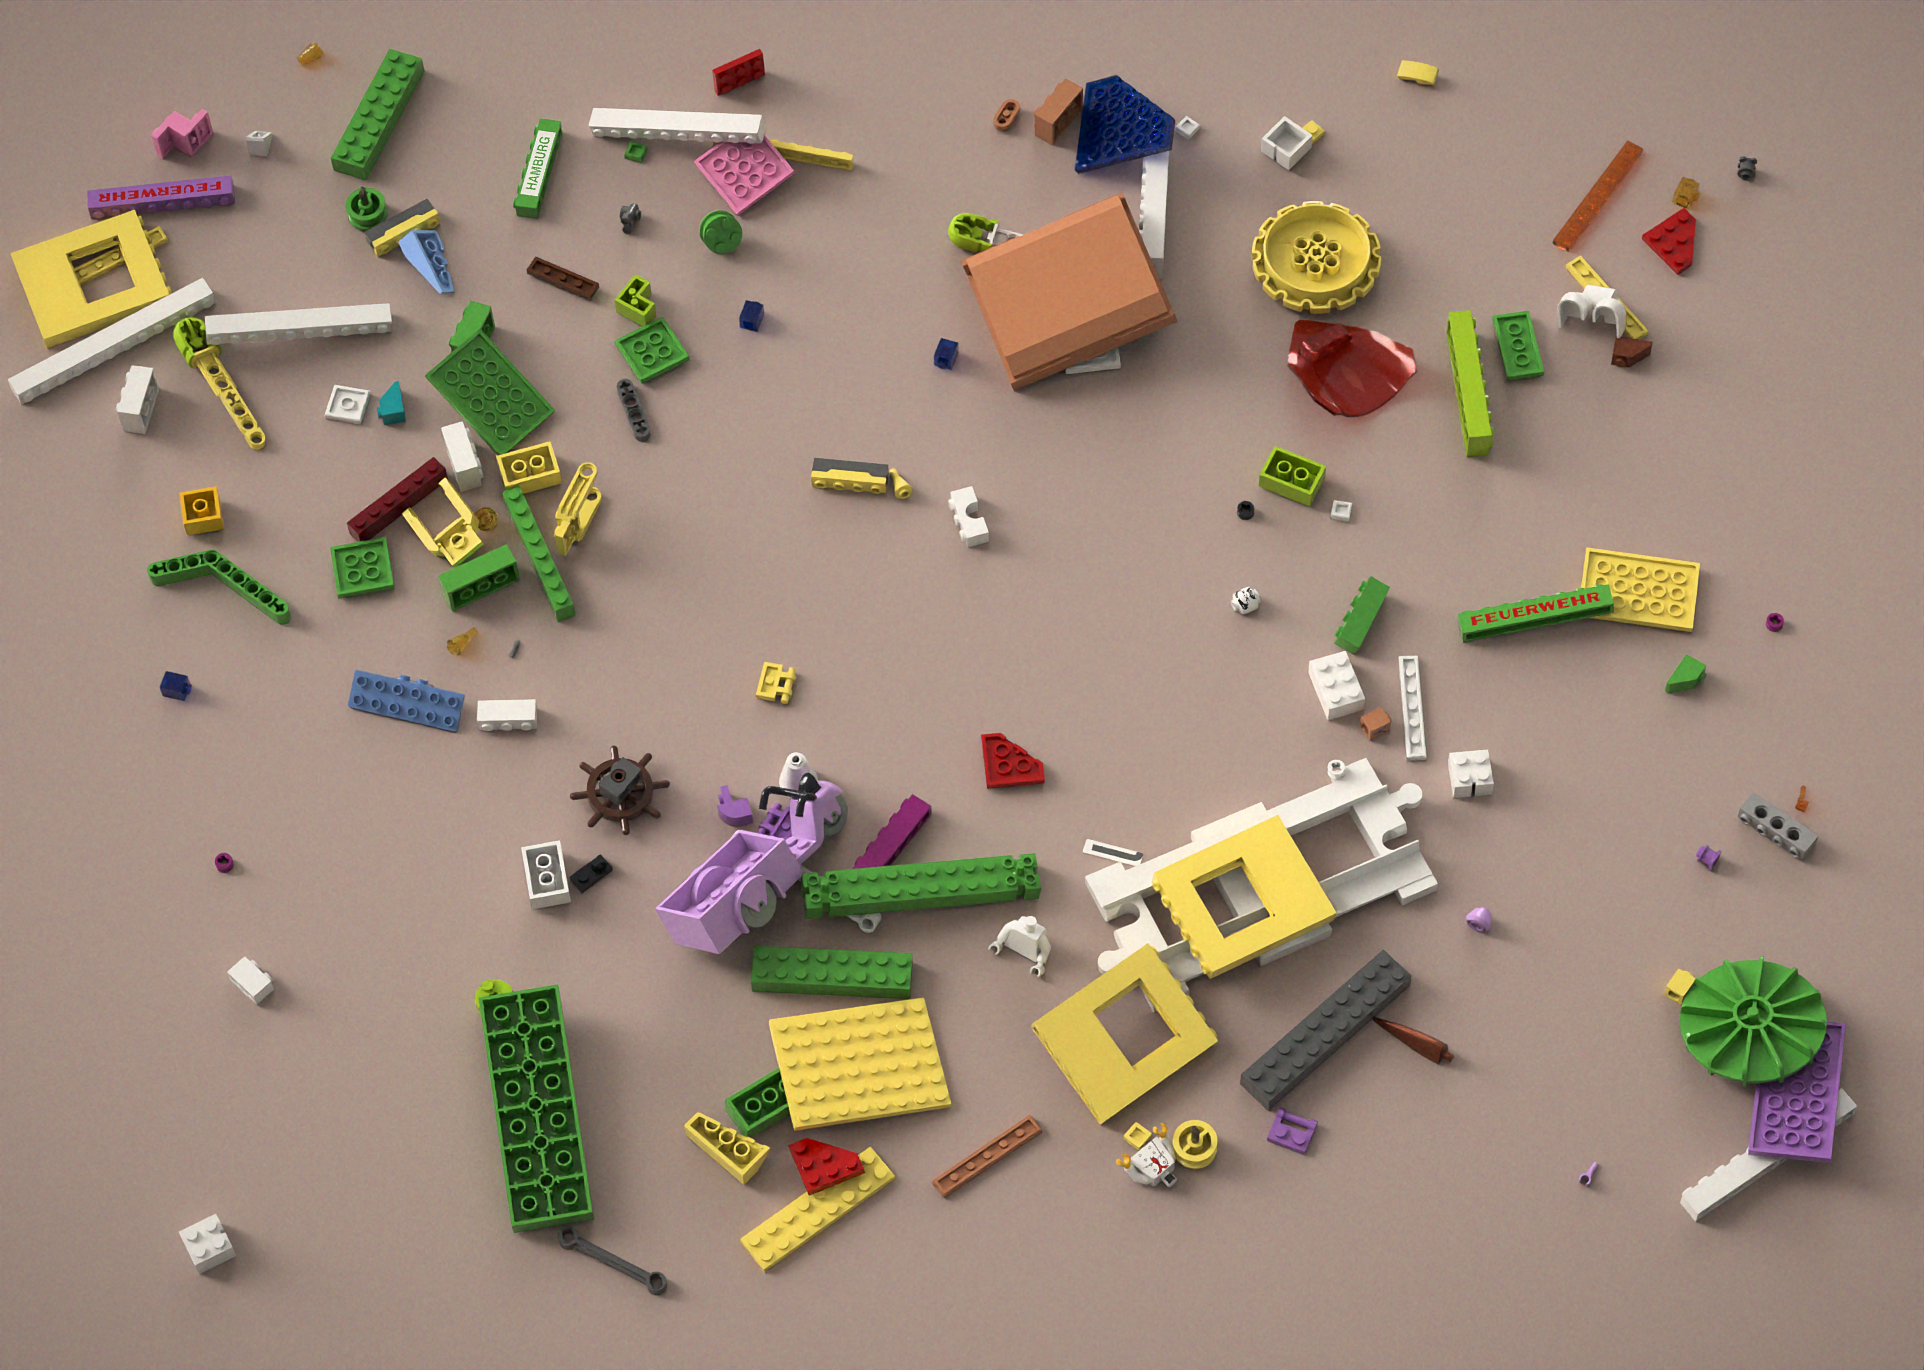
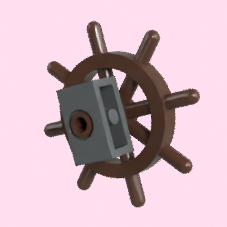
[570,745,670,835]

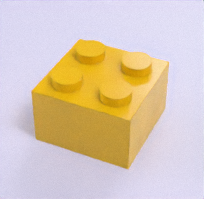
[179,486,224,536]

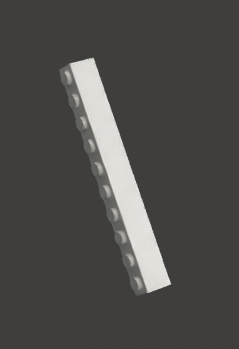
[589,108,766,144]
[205,303,392,345]
[1680,1088,1857,1222]

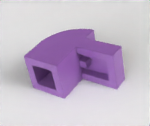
[717,785,753,827]

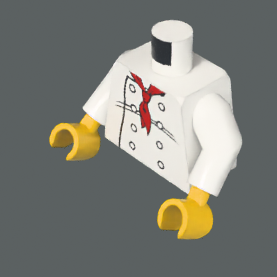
[1116,1123,1177,1187]

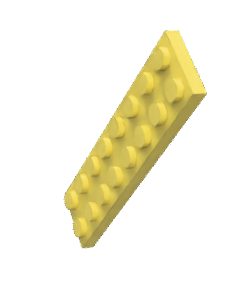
[740,1146,895,1272]

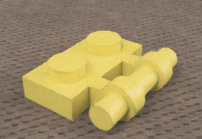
[756,662,796,704]

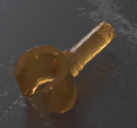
[1795,786,1809,812]

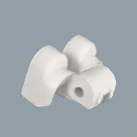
[1557,285,1626,339]

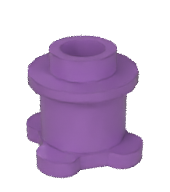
[1696,845,1722,871]

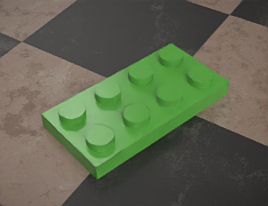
[1492,311,1544,381]

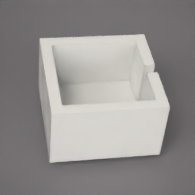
[1261,116,1312,170]
[1448,750,1494,798]
[179,1214,236,1274]

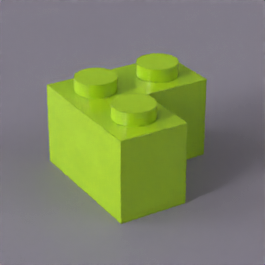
[614,274,657,326]

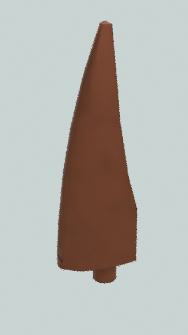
[1373,1017,1454,1065]

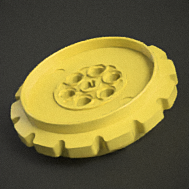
[1252,201,1381,314]

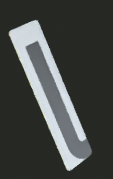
[1083,839,1143,866]

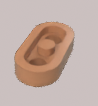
[993,99,1020,131]

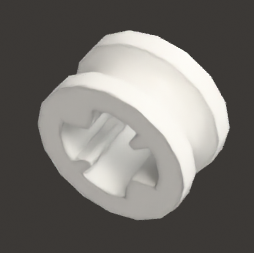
[1328,760,1345,780]

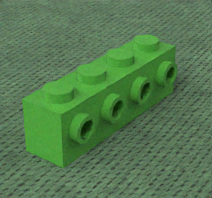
[1334,576,1390,654]

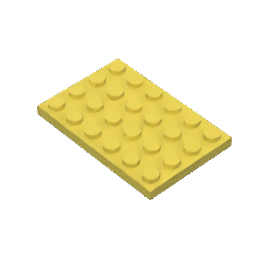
[1581,547,1700,632]

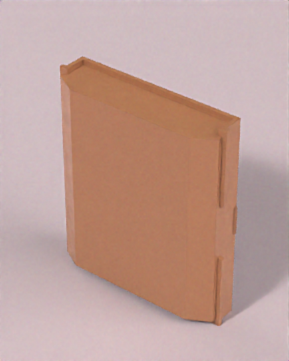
[961,192,1178,391]

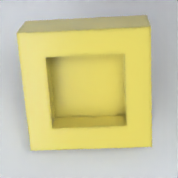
[1303,120,1325,144]
[1123,1122,1152,1151]

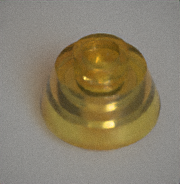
[475,507,498,531]

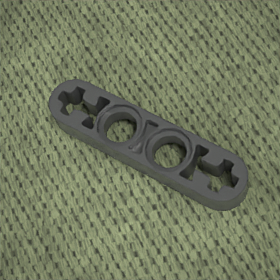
[617,379,651,442]

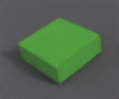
[624,141,648,163]

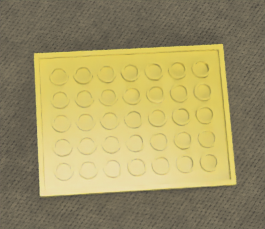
[769,997,951,1131]

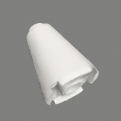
[779,752,818,798]

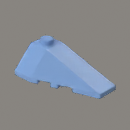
[398,230,454,294]

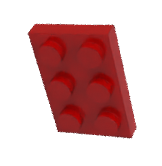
[712,49,765,96]

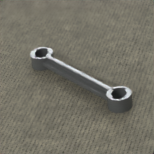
[558,1226,667,1295]

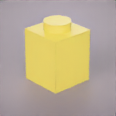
[1664,968,1696,1005]

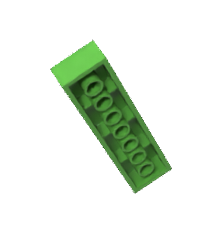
[331,49,424,180]
[751,946,913,999]

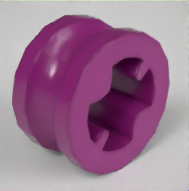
[1766,613,1784,632]
[215,853,234,873]

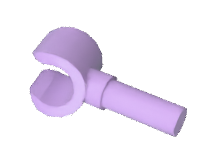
[1579,1162,1598,1187]

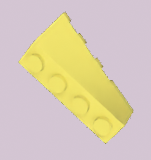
[684,1112,770,1185]

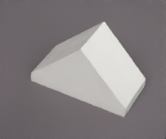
[246,131,272,157]

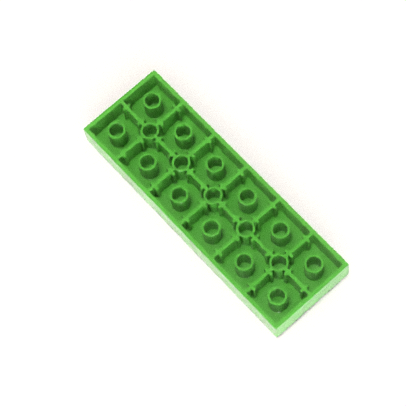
[479,984,594,1233]

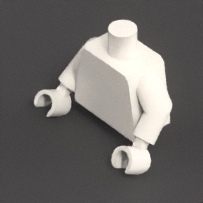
[988,916,1051,977]

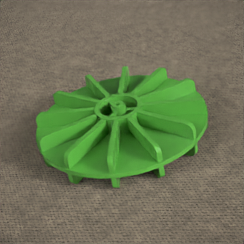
[1680,956,1827,1087]

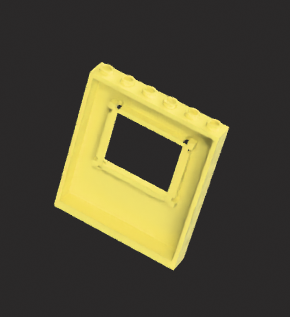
[10,210,172,348]
[1152,815,1336,979]
[1030,943,1218,1125]

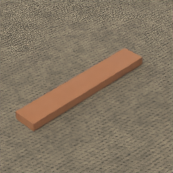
[932,1115,1042,1198]

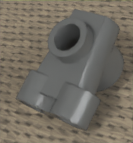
[620,203,641,234]

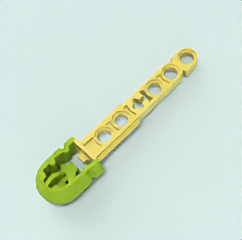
[173,317,265,450]

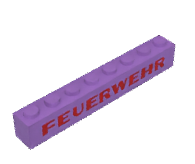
[87,175,235,219]

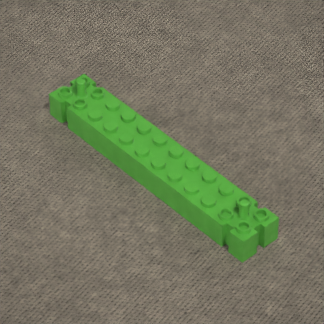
[800,853,1041,919]

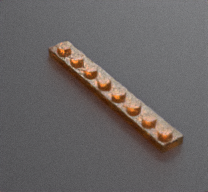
[1553,140,1643,252]

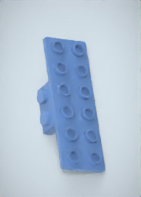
[348,670,465,732]

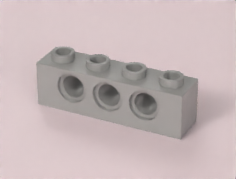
[1738,792,1818,861]

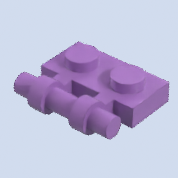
[757,803,792,840]

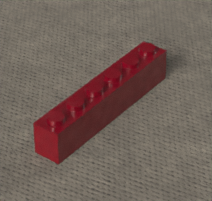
[347,457,448,542]

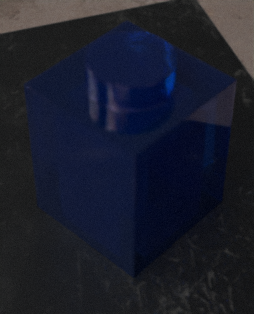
[739,300,764,332]
[934,338,959,370]
[160,671,192,701]

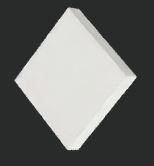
[324,385,371,425]

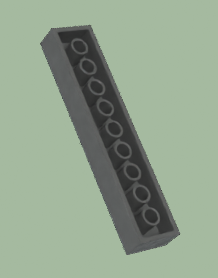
[1240,950,1412,1111]

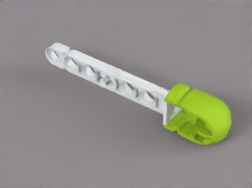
[948,213,1024,253]

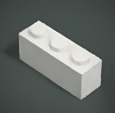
[477,699,537,731]

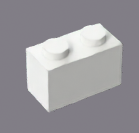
[227,957,274,1005]

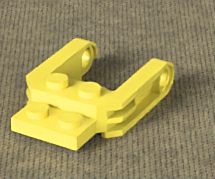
[554,462,602,557]
[402,478,484,568]

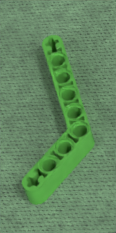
[147,550,291,625]

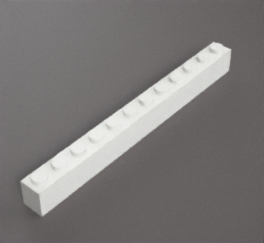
[8,278,216,405]

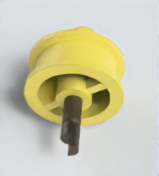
[1173,1120,1217,1169]

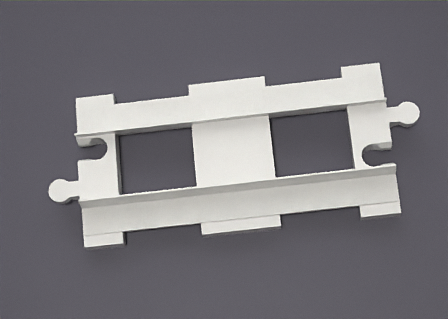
[1085,758,1438,1013]

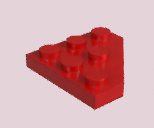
[1642,208,1696,275]
[981,733,1045,789]
[788,1138,865,1195]

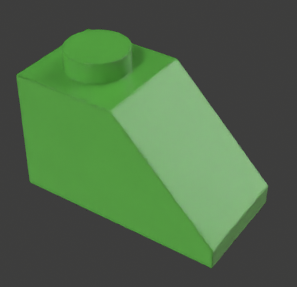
[1665,654,1707,693]

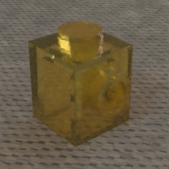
[1672,177,1701,210]

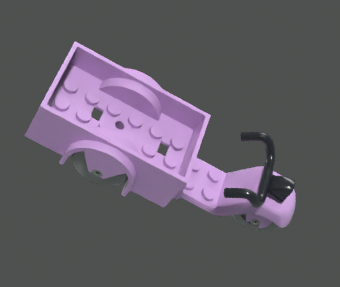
[655,773,848,954]

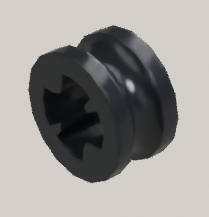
[1237,501,1254,520]

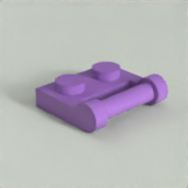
[1267,1107,1318,1155]

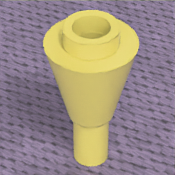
[889,469,912,499]

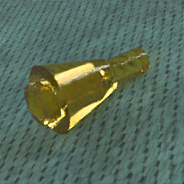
[447,627,478,655]

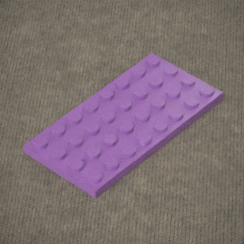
[1748,1022,1846,1163]

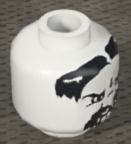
[1231,587,1261,615]

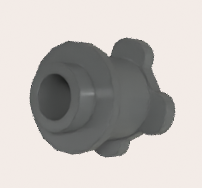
[1737,156,1757,180]

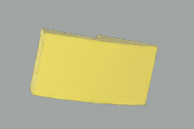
[1397,60,1439,85]

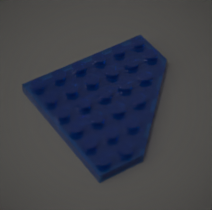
[1075,75,1175,174]

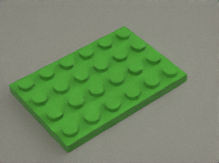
[425,329,555,455]

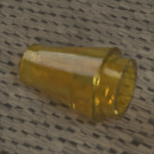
[296,42,324,66]

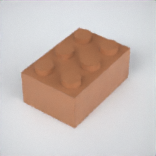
[1034,78,1083,145]

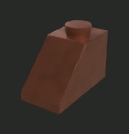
[1611,336,1653,367]

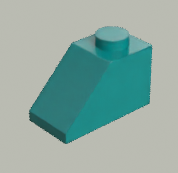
[377,381,406,425]

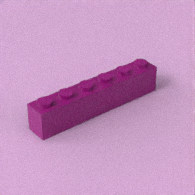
[852,794,932,869]

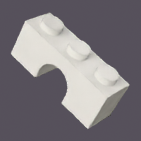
[948,486,989,548]

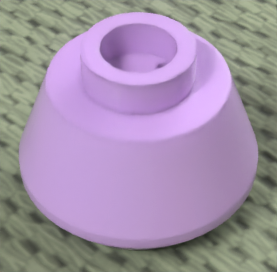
[1466,907,1492,933]

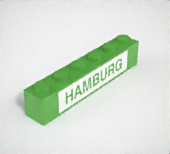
[513,118,563,219]

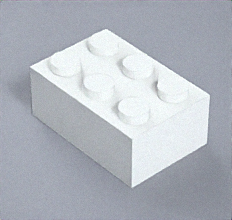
[116,365,160,434]
[441,421,484,492]
[1308,651,1365,720]
[521,840,571,910]

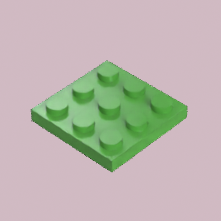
[614,317,690,384]
[330,537,394,599]

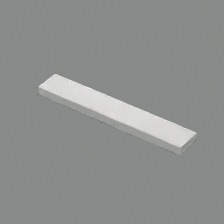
[1398,656,1426,761]

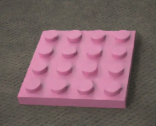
[694,135,795,216]

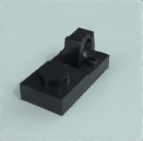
[570,854,613,893]

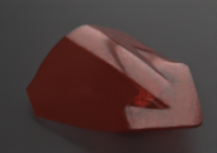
[1287,319,1417,417]

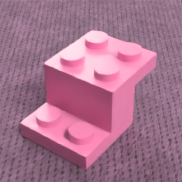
[151,109,214,159]

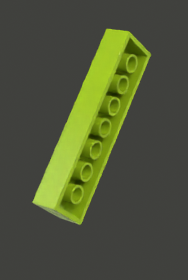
[1446,310,1494,457]

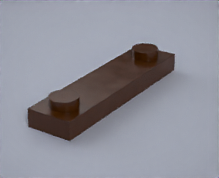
[527,256,599,301]

